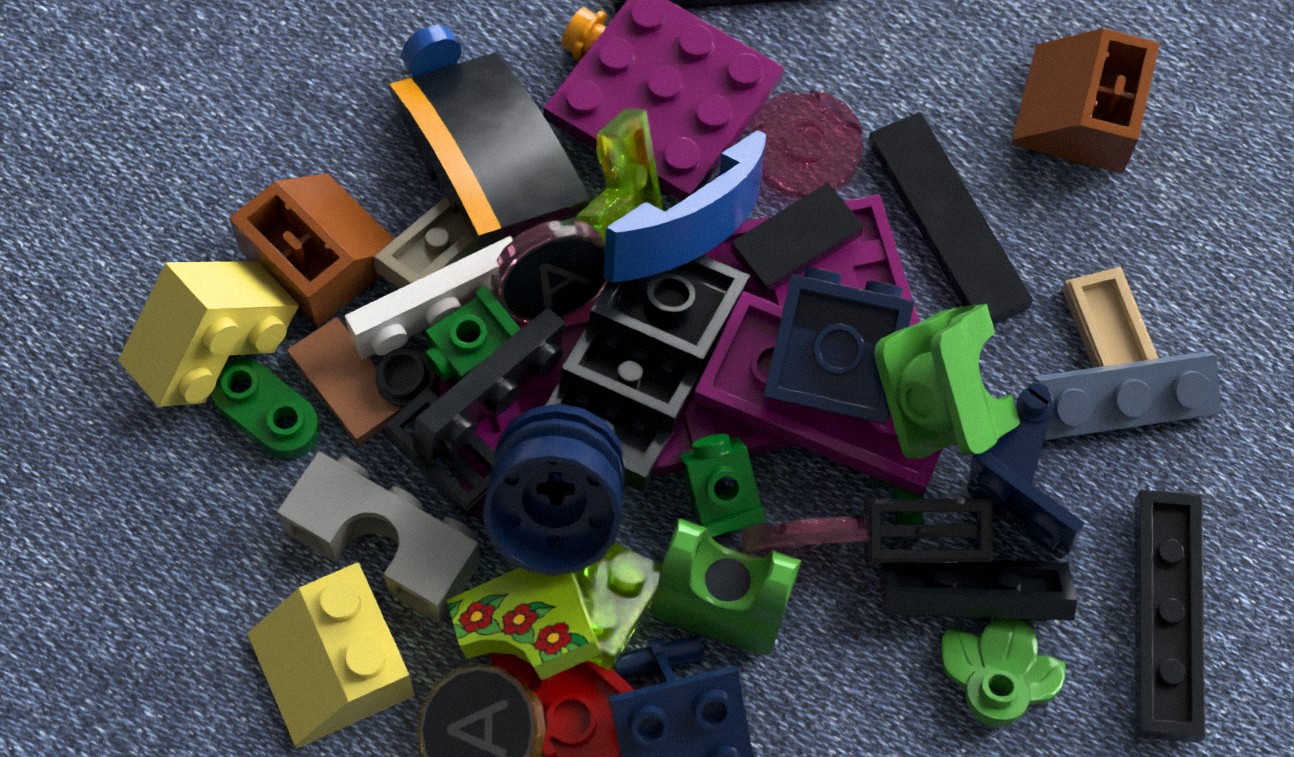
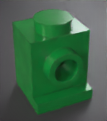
[424,285,521,385]
[678,434,767,537]

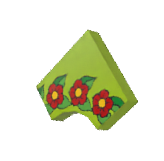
[447,567,602,680]

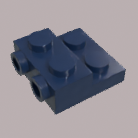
[763,267,915,425]

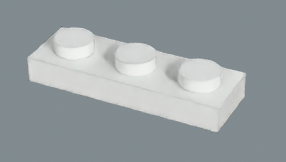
[345,236,522,360]

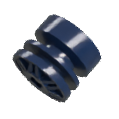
[483,404,626,576]

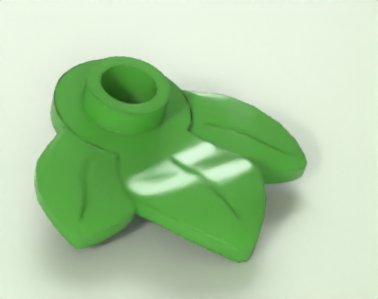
[940,618,1066,728]

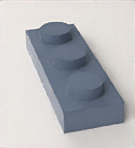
[1033,351,1222,440]

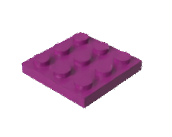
[544,0,784,201]

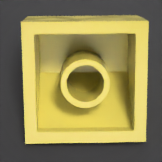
[247,562,415,749]

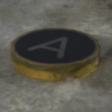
[417,664,546,757]

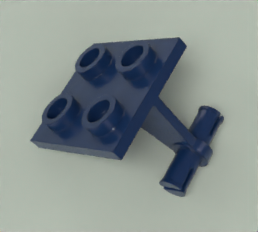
[969,382,1084,554]
[608,633,753,757]

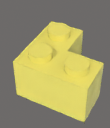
[118,261,299,407]

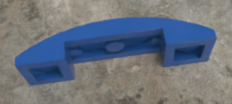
[603,130,767,283]

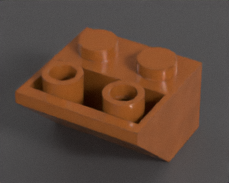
[1011,28,1160,174]
[229,173,394,329]

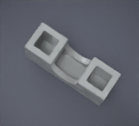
[277,451,481,624]

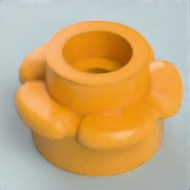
[561,8,607,62]

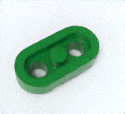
[211,359,320,460]

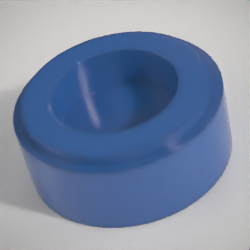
[401,25,461,77]

